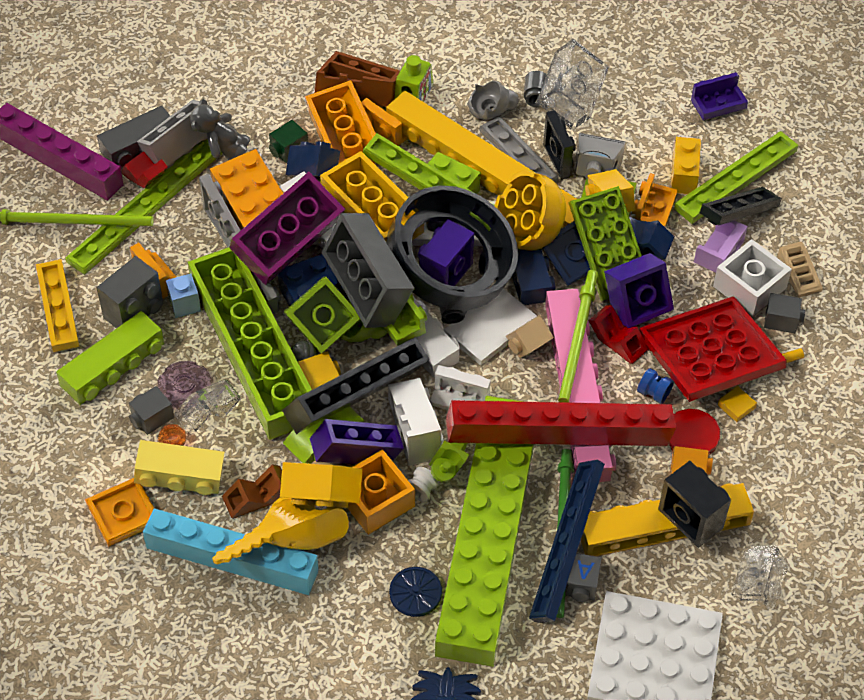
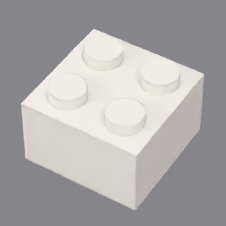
[713,239,792,317]

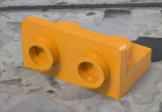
[130,242,176,299]

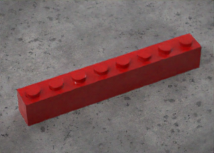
[446,400,676,446]

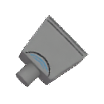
[576,133,626,180]

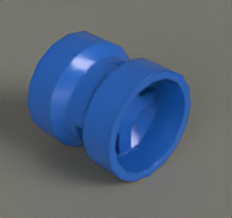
[637,368,674,404]

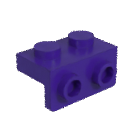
[691,72,748,121]

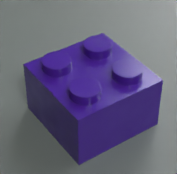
[418,220,474,286]
[604,253,674,328]

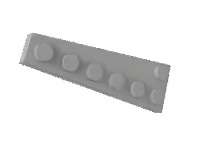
[199,174,281,314]

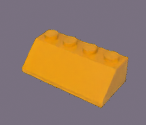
[305,80,376,164]

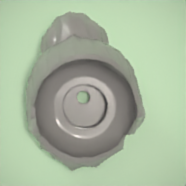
[467,80,519,120]

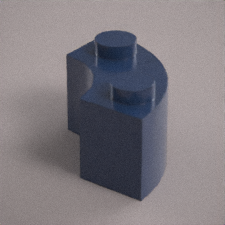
[629,216,675,260]

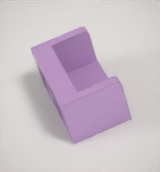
[694,221,748,273]

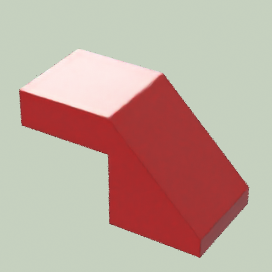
[121,151,168,188]
[588,305,649,364]

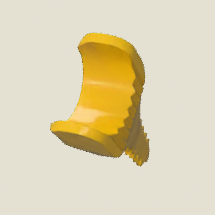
[212,497,349,564]

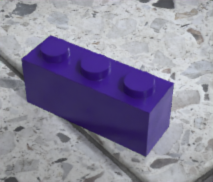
[310,419,404,465]

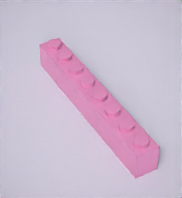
[545,289,616,482]

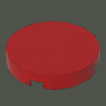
[669,408,720,454]

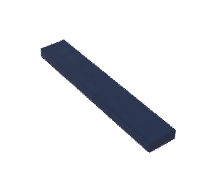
[529,459,605,623]

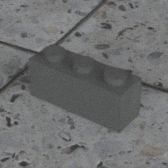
[97,105,170,166]

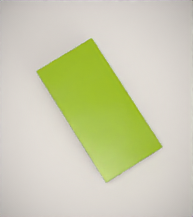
[569,186,642,301]

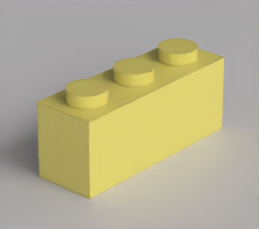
[134,440,224,495]

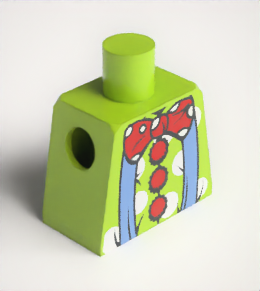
[394,55,433,102]

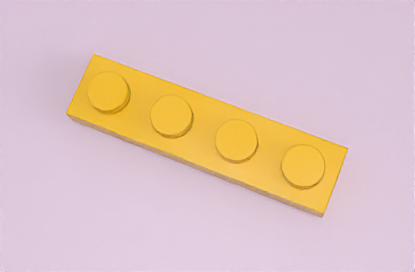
[36,259,80,352]

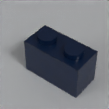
[285,141,340,180]
[512,249,556,306]

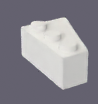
[388,378,444,466]

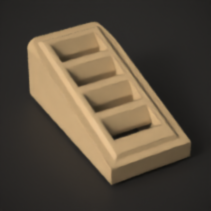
[777,242,823,298]

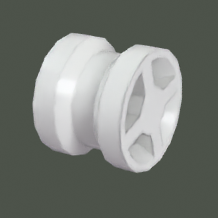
[408,467,440,502]

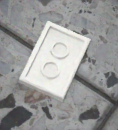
[444,288,537,366]

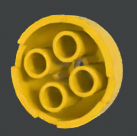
[495,171,566,251]

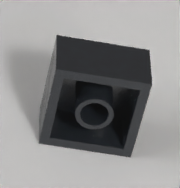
[658,461,731,548]

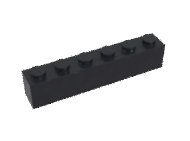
[282,337,430,435]

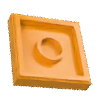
[85,478,154,547]

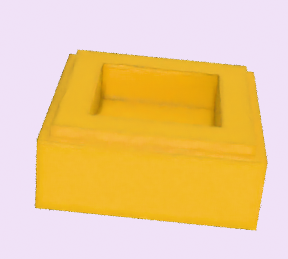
[718,386,757,422]

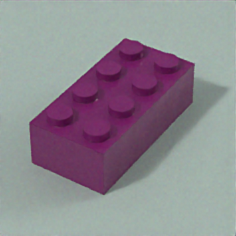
[229,172,345,286]

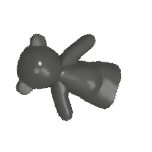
[190,99,250,160]

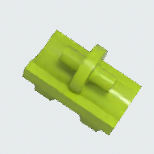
[429,440,469,482]

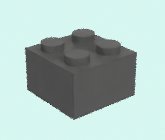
[96,256,164,328]

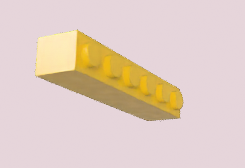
[581,483,754,556]

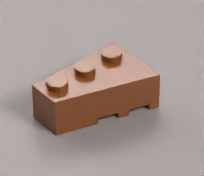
[315,51,400,107]

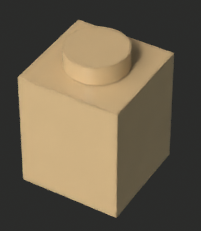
[506,315,554,358]

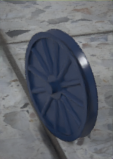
[389,567,442,617]

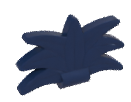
[411,667,481,700]

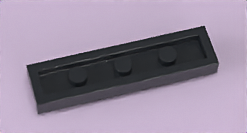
[699,187,782,225]

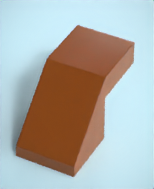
[222,464,282,519]

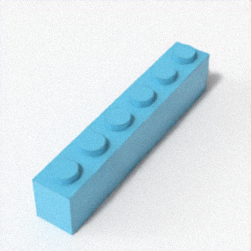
[143,508,319,595]

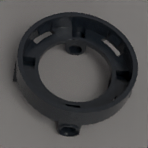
[386,186,518,324]

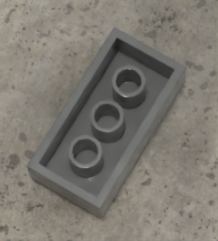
[322,213,414,328]

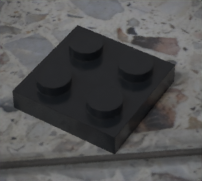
[543,110,576,180]

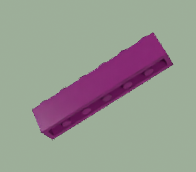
[0,102,124,201]

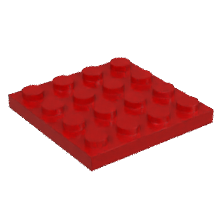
[639,296,787,402]

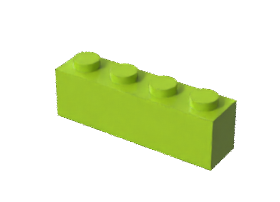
[56,311,164,405]

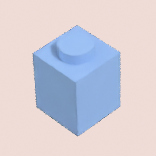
[166,274,201,318]

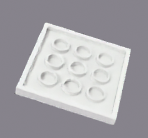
[587,591,723,700]

